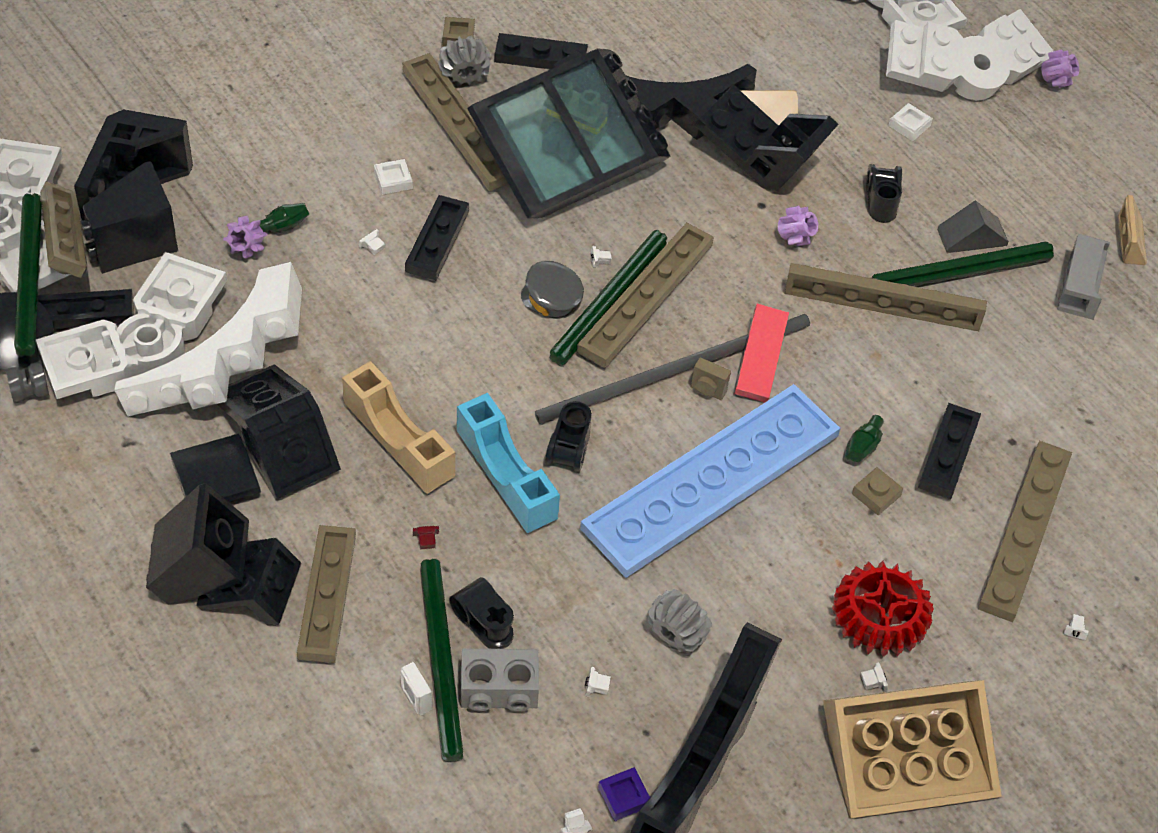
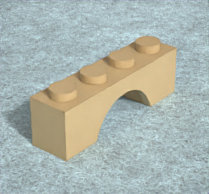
[342,361,455,494]

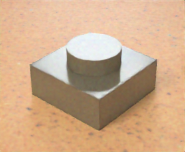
[442,17,475,46]
[691,357,731,401]
[852,467,904,516]

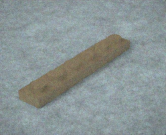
[402,53,508,191]
[577,222,714,368]
[784,263,987,332]
[978,440,1073,623]

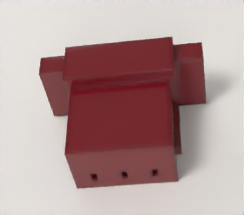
[413,526,439,550]

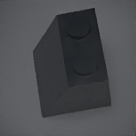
[80,161,178,274]
[146,483,249,605]

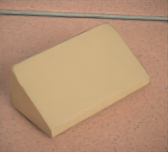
[741,90,798,125]
[1118,195,1147,265]

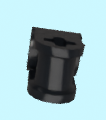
[866,164,902,223]
[545,401,592,472]
[449,577,514,649]

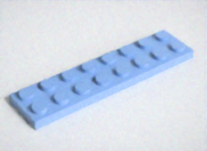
[580,384,841,578]

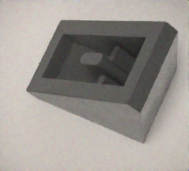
[937,200,1009,253]

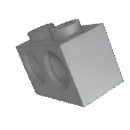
[461,649,539,711]

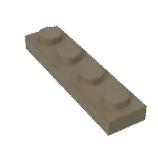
[40,181,87,278]
[297,525,356,663]

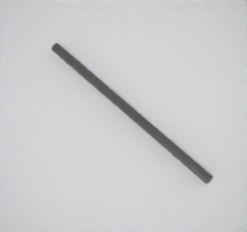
[535,314,810,424]

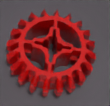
[832,561,934,657]

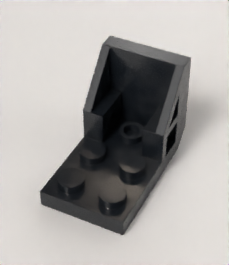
[694,84,839,191]
[74,109,193,220]
[217,364,341,499]

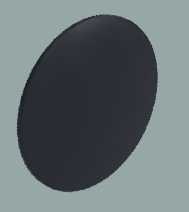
[0,292,54,370]

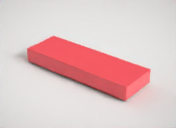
[734,303,789,403]

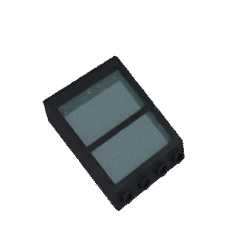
[467,48,671,219]

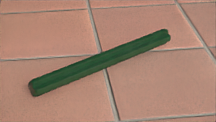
[14,193,42,357]
[549,230,667,366]
[872,241,1054,286]
[421,558,463,762]

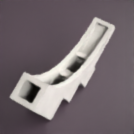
[114,262,302,417]

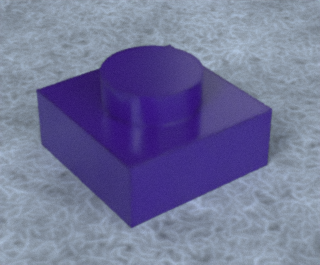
[598,767,650,821]

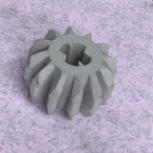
[438,35,491,86]
[647,589,712,653]

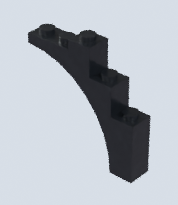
[553,51,757,140]
[631,622,782,833]

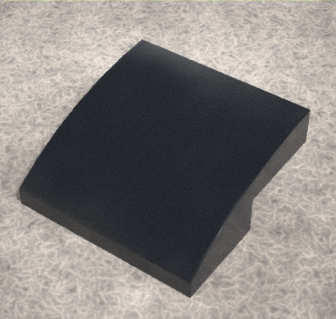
[170,433,261,502]

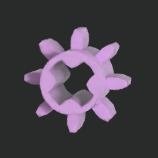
[1041,49,1079,88]
[778,206,818,246]
[223,216,268,258]

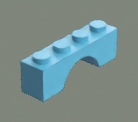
[457,393,560,533]

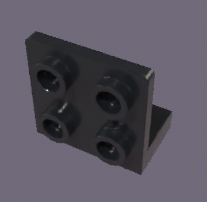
[196,538,301,626]

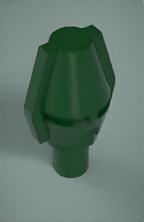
[259,203,310,233]
[845,415,884,462]

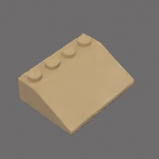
[823,680,1002,818]

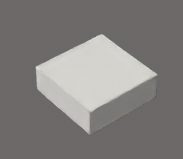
[888,103,933,141]
[374,159,413,195]
[401,662,432,716]

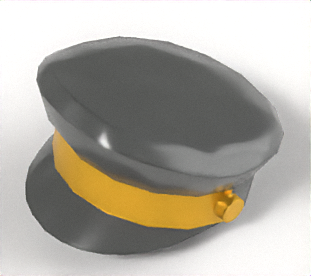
[521,261,584,317]

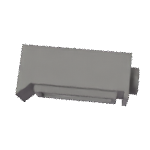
[1057,233,1110,320]

